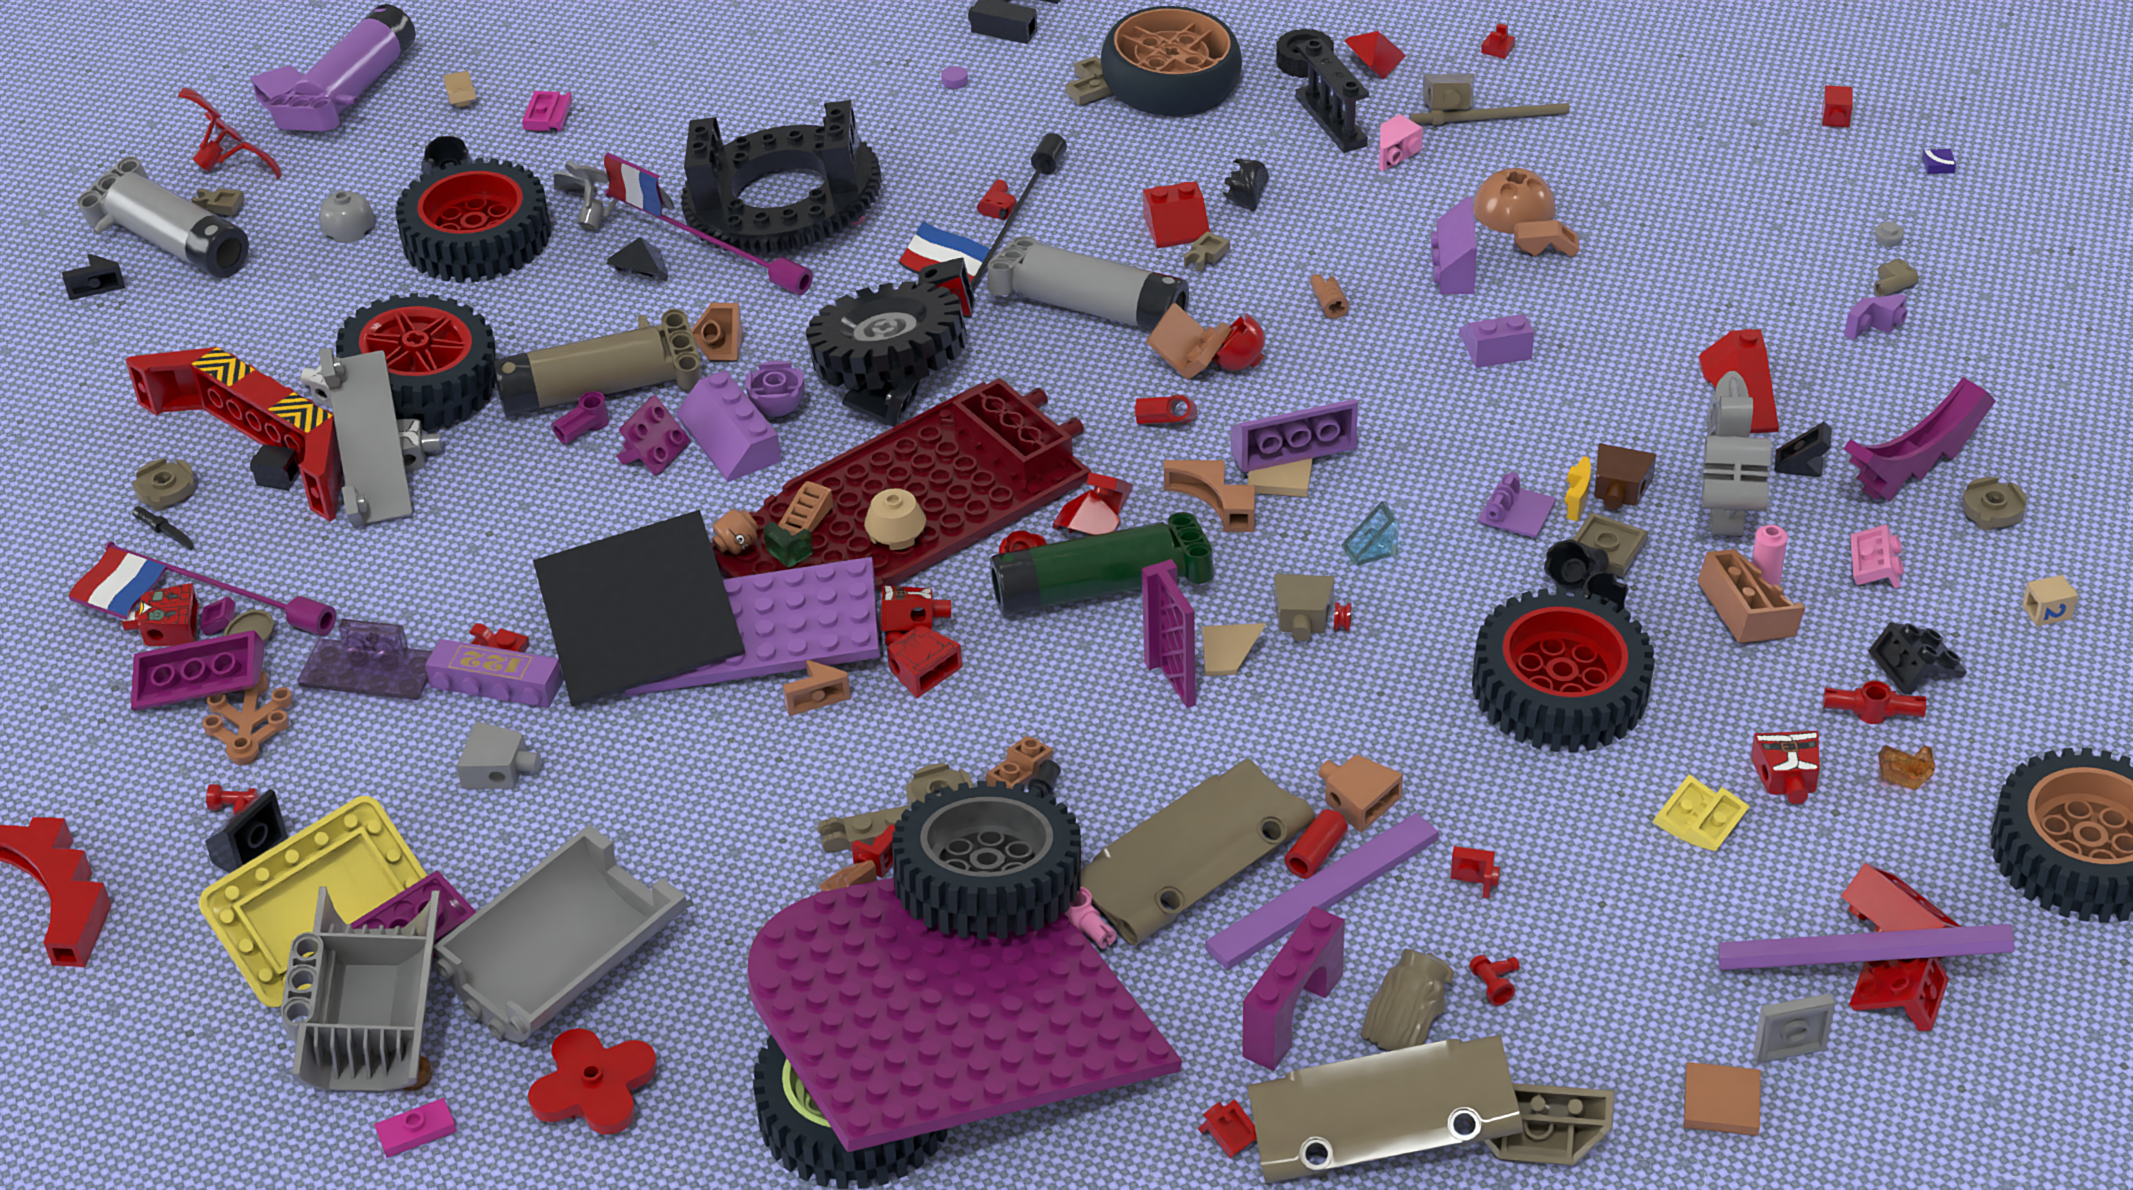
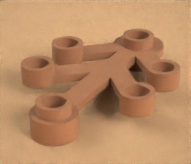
[202,671,293,765]

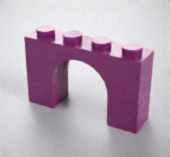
[1242,906,1345,1071]

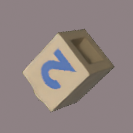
[2022,575,2078,626]

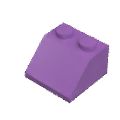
[1459,314,1534,368]

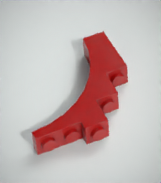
[0,817,112,968]

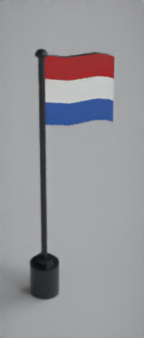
[899,133,1067,293]

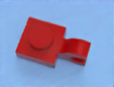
[469,623,530,653]

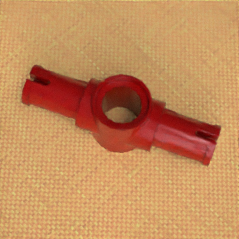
[1823,680,1926,725]

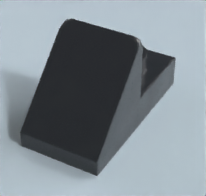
[62,254,126,300]
[1774,421,1832,477]

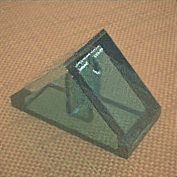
[1341,501,1399,566]

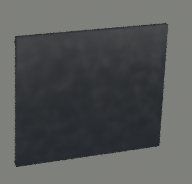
[533,510,746,707]

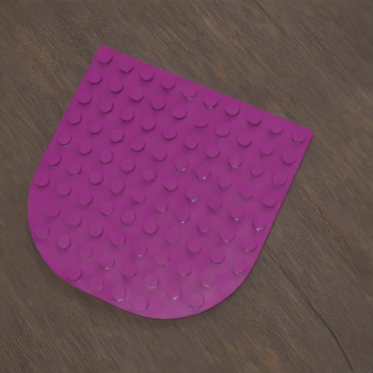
[747,877,1182,1152]

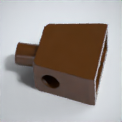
[1594,443,1657,510]

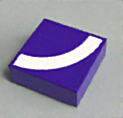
[1922,149,1956,174]

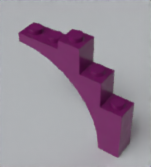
[1843,377,1996,502]

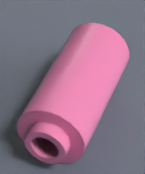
[1751,525,1788,586]

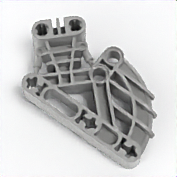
[1702,371,1771,537]

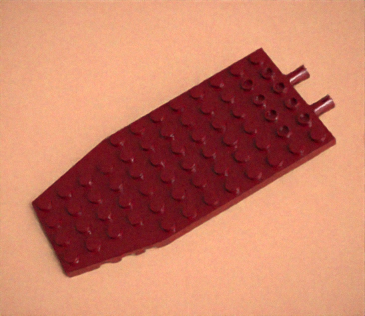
[711,378,1091,591]

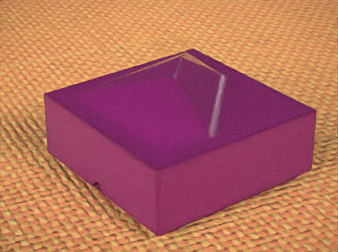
[200,596,235,636]

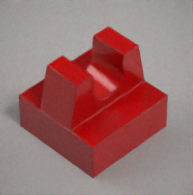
[1481,23,1516,59]

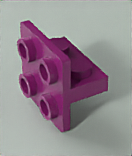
[616,395,690,475]

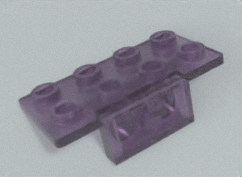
[297,619,433,700]

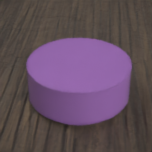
[941,66,968,89]

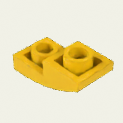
[1565,456,1591,522]

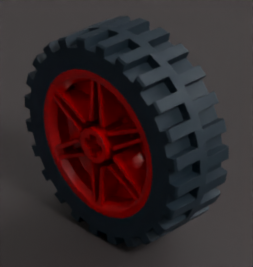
[336,293,496,430]

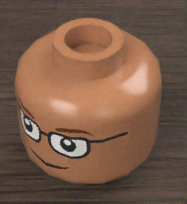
[711,509,759,555]

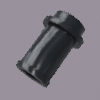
[1028,760,1061,798]

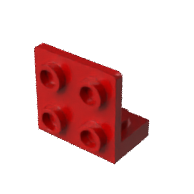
[1849,957,1949,1031]

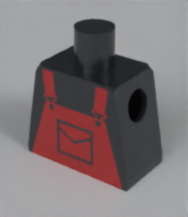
[916,257,975,318]

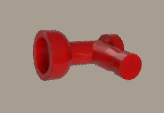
[206,784,258,815]
[1469,955,1520,1006]

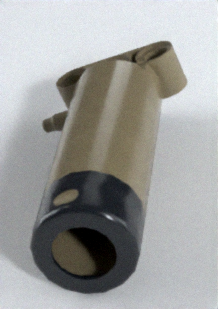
[492,309,702,416]

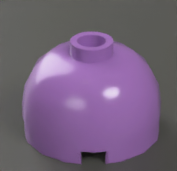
[745,361,805,417]

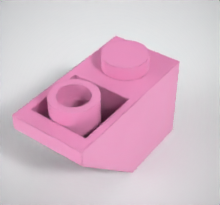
[1379,114,1423,171]

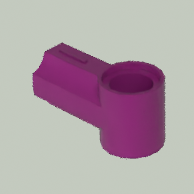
[551,391,609,445]

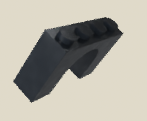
[968,0,1061,44]

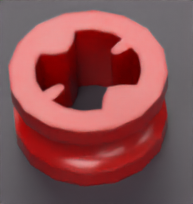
[1333,602,1352,631]

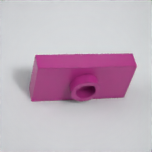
[374,1098,457,1158]

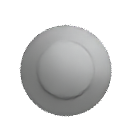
[1875,221,1904,247]

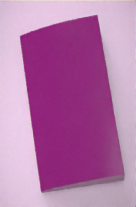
[131,630,265,711]
[351,870,476,959]

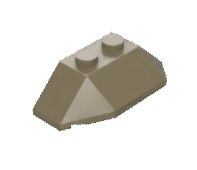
[1465,1083,1615,1166]

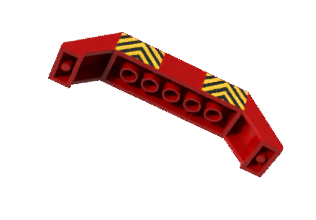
[125,347,343,522]

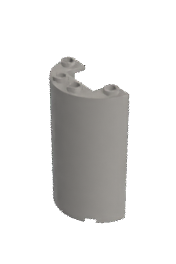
[434,825,686,1042]

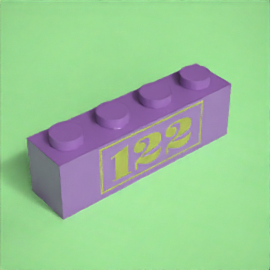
[425,639,563,708]

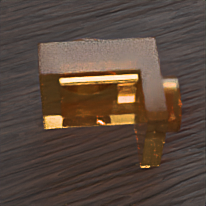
[1878,745,1935,791]

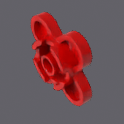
[528,1028,657,1135]

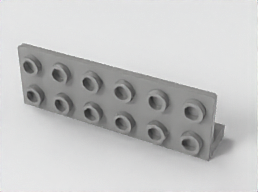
[319,348,413,528]

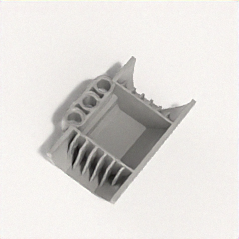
[281,886,440,1092]

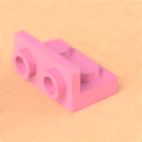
[1850,524,1904,589]

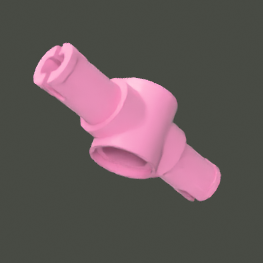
[1060,887,1117,949]

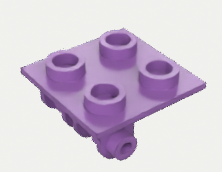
[1477,472,1557,538]

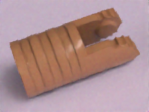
[1310,274,1349,319]

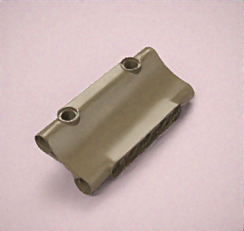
[1081,759,1315,946]
[1247,1034,1524,1184]

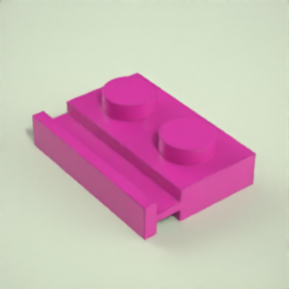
[522,91,573,131]

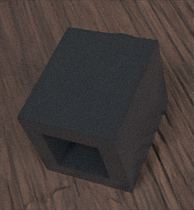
[250,444,300,491]

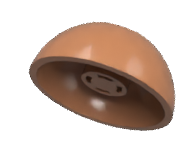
[1473,168,1556,234]

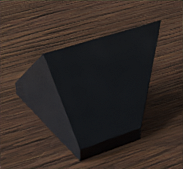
[606,237,668,281]

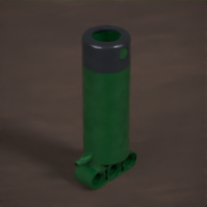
[990,512,1214,616]

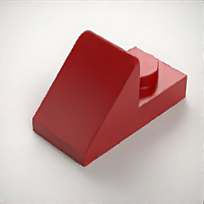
[1086,472,1133,516]

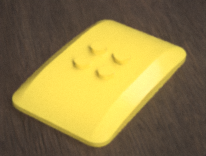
[199,796,428,1008]

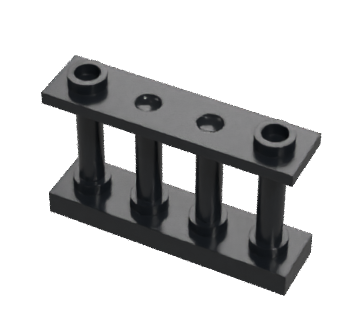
[1295,38,1369,153]

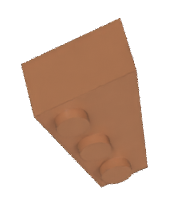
[1697,549,1806,643]

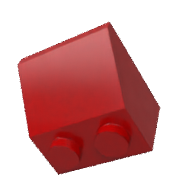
[1143,181,1210,249]

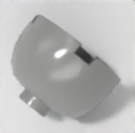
[319,191,376,243]

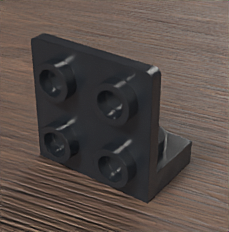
[842,371,921,427]
[1868,622,1967,695]

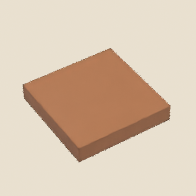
[1683,1062,1761,1136]

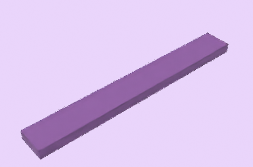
[1205,813,1439,970]
[1719,924,2015,970]

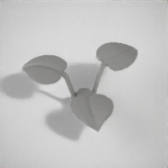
[553,161,674,231]

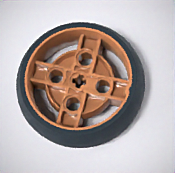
[1100,6,1242,116]

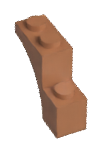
[1164,460,1255,532]

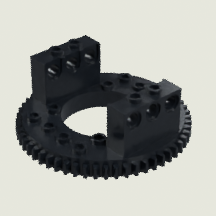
[681,100,882,255]

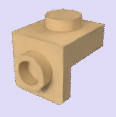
[443,70,476,107]

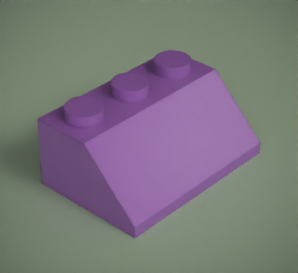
[1431,197,1477,294]

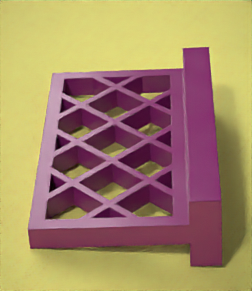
[1142,559,1195,708]

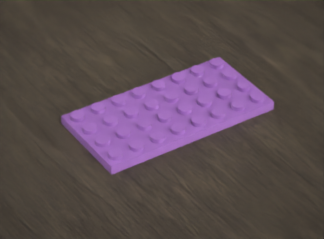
[625,557,880,696]

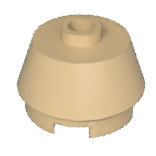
[864,489,926,550]

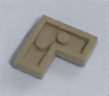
[1066,56,1113,106]

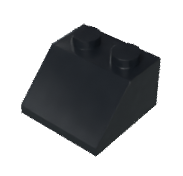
[205,789,288,873]

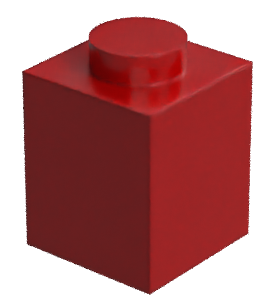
[1822,85,1853,128]

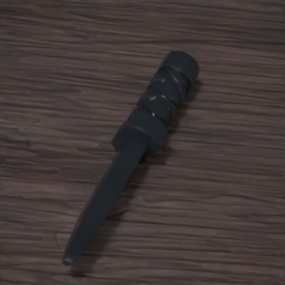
[132,506,194,550]

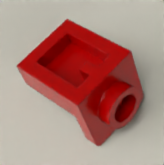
[851,824,895,878]
[1451,846,1500,899]
[1198,1099,1257,1159]

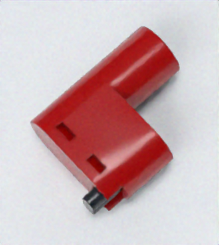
[977,179,1017,220]

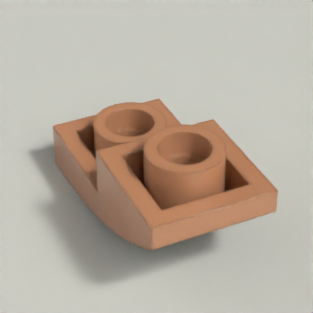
[985,735,1053,789]

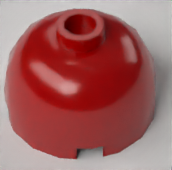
[1212,313,1265,371]

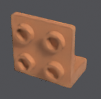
[1146,303,1231,380]

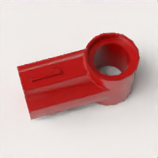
[1135,394,1197,424]

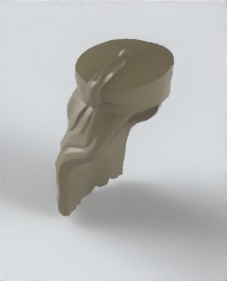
[1360,948,1454,1051]

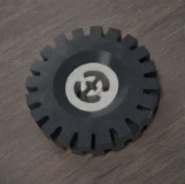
[806,281,967,390]

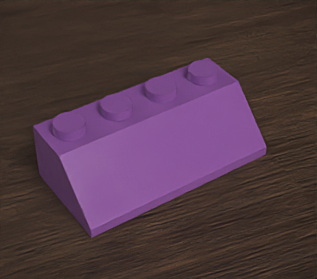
[676,370,781,482]
[1231,399,1358,473]

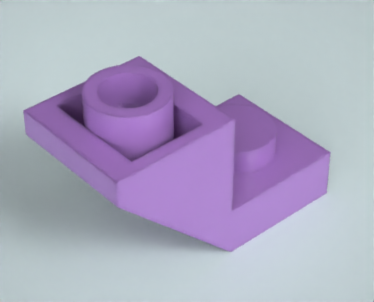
[1844,294,1908,340]

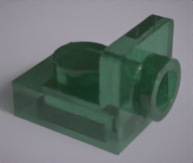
[763,521,813,568]

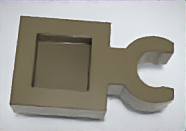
[191,188,245,216]
[1184,231,1230,272]

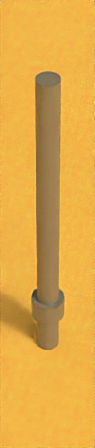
[1409,103,1570,126]

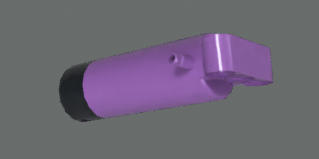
[267,4,416,131]

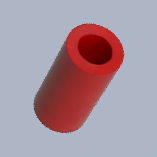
[1284,809,1348,879]

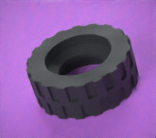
[1276,28,1334,78]

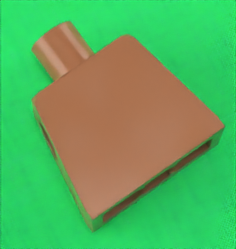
[1318,755,1403,833]

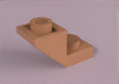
[1514,220,1580,257]

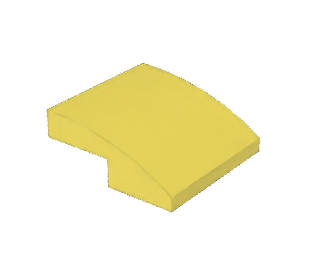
[1653,774,1750,851]

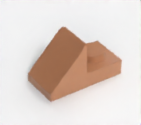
[782,660,851,716]

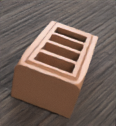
[775,481,833,543]

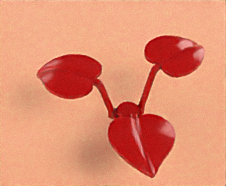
[178,87,281,179]

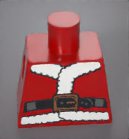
[881,585,951,631]
[1750,731,1820,804]

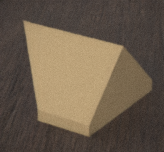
[1201,623,1267,676]

